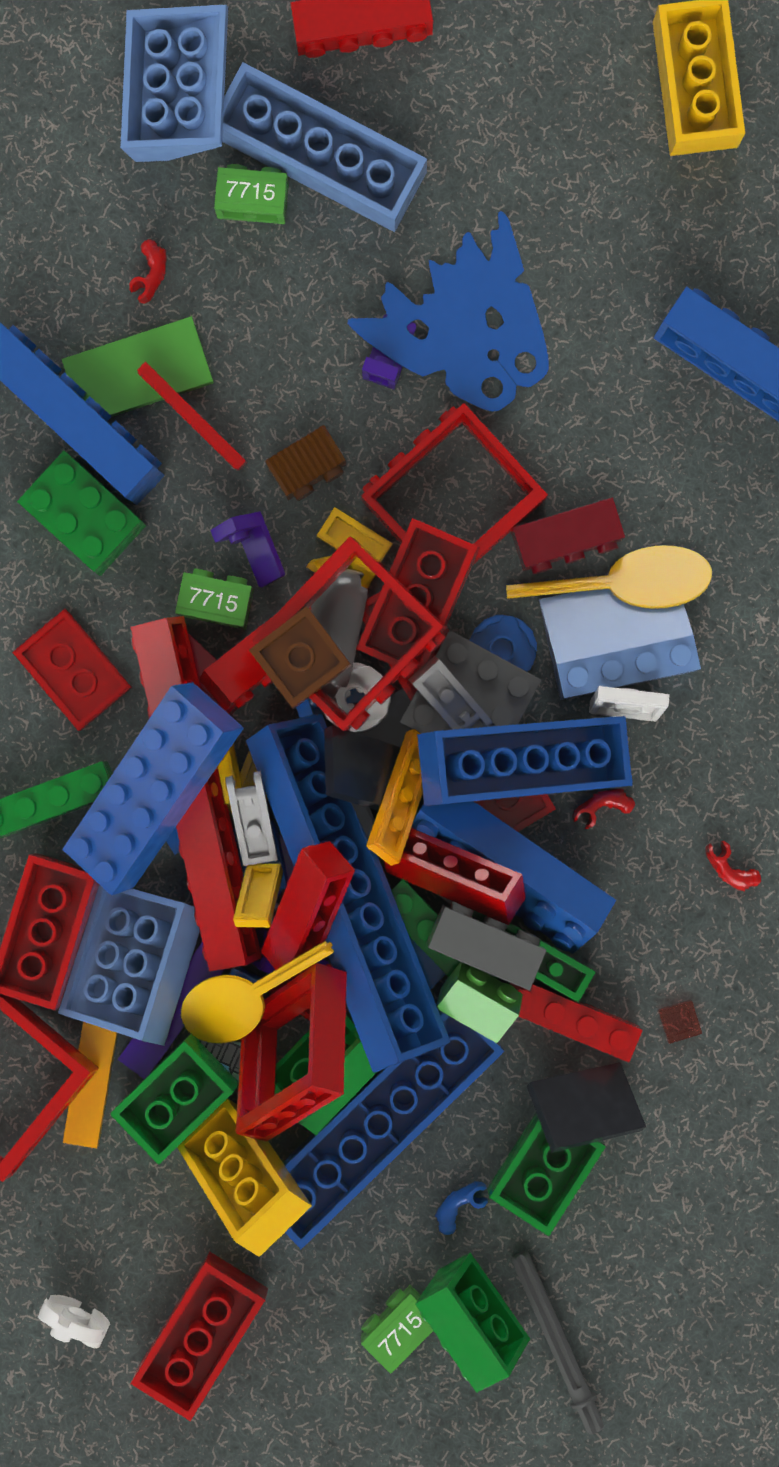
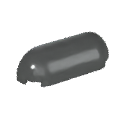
[311,569,368,703]

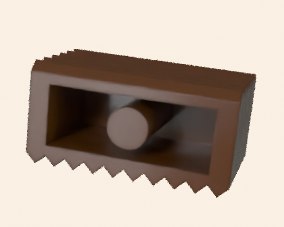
[265,425,347,501]

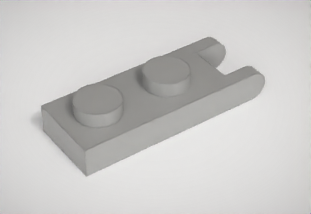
[408,656,493,730]
[225,771,278,866]

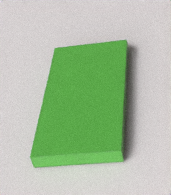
[61,316,214,417]

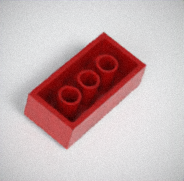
[356,518,480,675]
[0,853,99,1010]
[130,1252,268,1421]

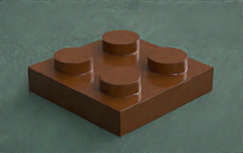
[249,606,352,709]

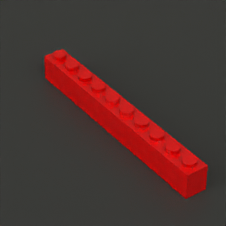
[131,616,262,972]

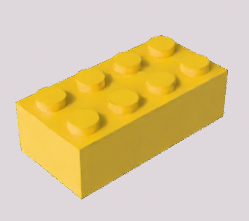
[653,0,745,156]
[177,1098,312,1257]

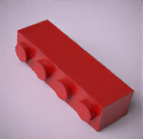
[290,0,433,58]
[199,607,311,711]
[383,828,526,925]
[261,841,355,980]
[506,981,643,1063]

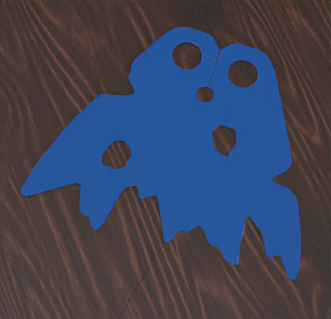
[348,211,549,412]

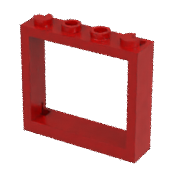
[361,403,548,565]
[251,536,447,731]
[236,963,347,1142]
[0,994,99,1182]

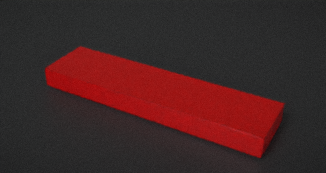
[137,361,248,471]

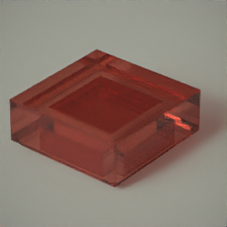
[657,999,702,1044]

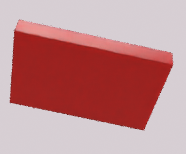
[12,608,133,732]

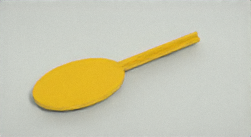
[506,545,712,609]
[181,941,334,1043]

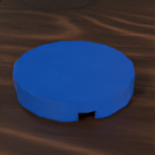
[469,615,537,672]

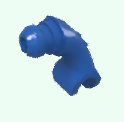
[435,1181,488,1235]

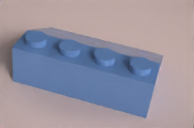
[120,5,228,162]
[539,589,701,700]
[58,885,200,1046]

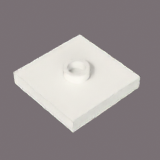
[589,686,670,722]

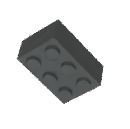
[426,901,547,991]

